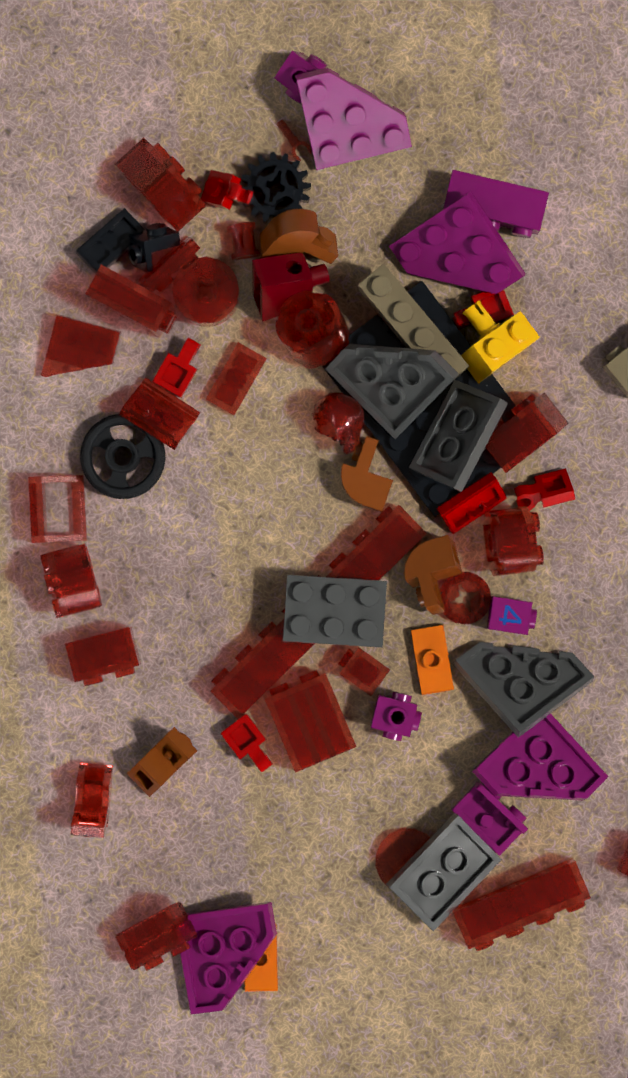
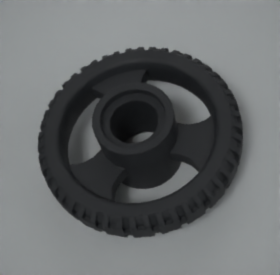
[80,414,166,499]

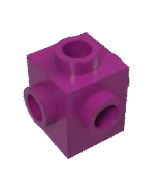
[274,51,327,104]
[370,691,422,741]

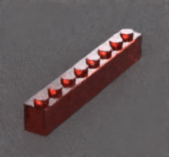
[210,505,427,719]

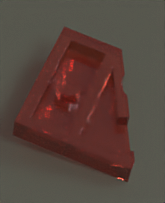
[41,314,121,377]

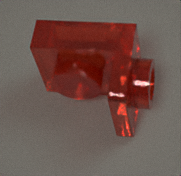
[338,646,390,696]

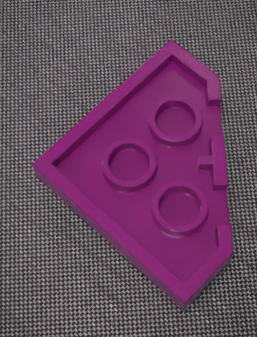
[295,67,412,170]
[389,191,526,294]
[472,714,609,801]
[174,902,277,1015]

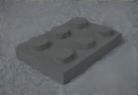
[409,380,508,492]
[283,575,387,648]
[386,813,502,931]

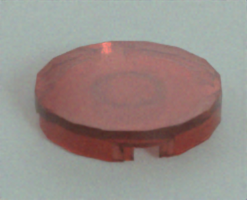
[375,828,430,889]

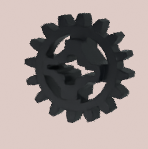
[241,152,311,224]

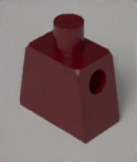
[252,252,330,322]

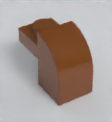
[260,209,339,264]
[341,436,393,512]
[404,535,462,615]
[127,727,198,797]

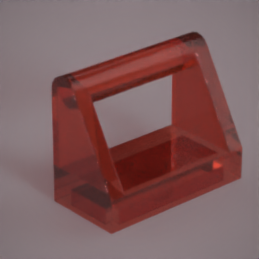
[28,475,87,543]

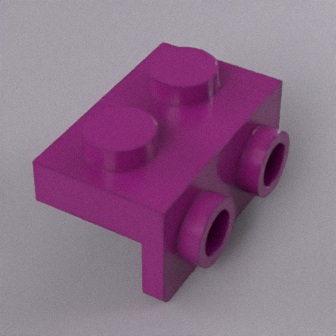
[451,781,528,856]

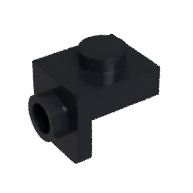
[128,223,181,273]

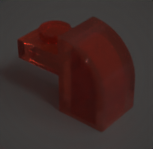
[71,763,113,838]

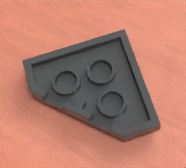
[326,344,459,439]
[454,642,594,738]

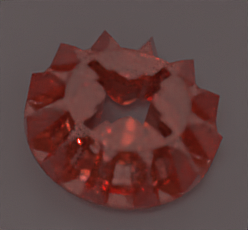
[440,572,491,624]

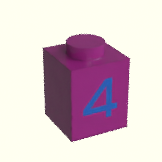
[486,596,537,635]

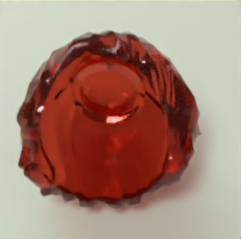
[312,392,364,454]

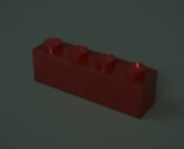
[453,858,591,951]

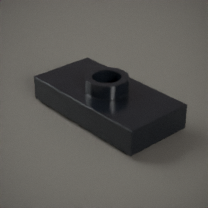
[76,208,145,277]

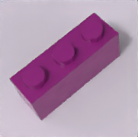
[443,170,549,238]

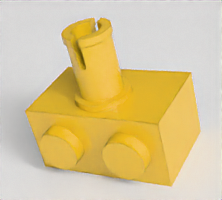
[461,300,540,384]

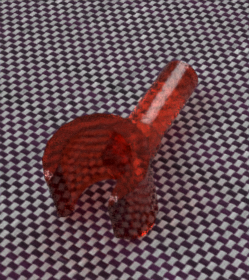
[277,119,312,161]

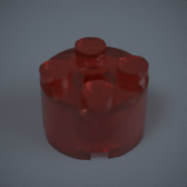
[172,256,240,327]
[275,290,349,369]
[483,506,544,577]
[40,544,102,618]

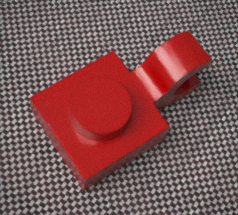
[200,170,254,210]
[452,290,514,330]
[153,337,201,398]
[514,468,575,512]
[220,713,273,772]

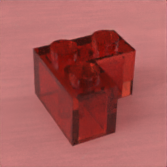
[115,137,206,232]
[486,392,569,473]

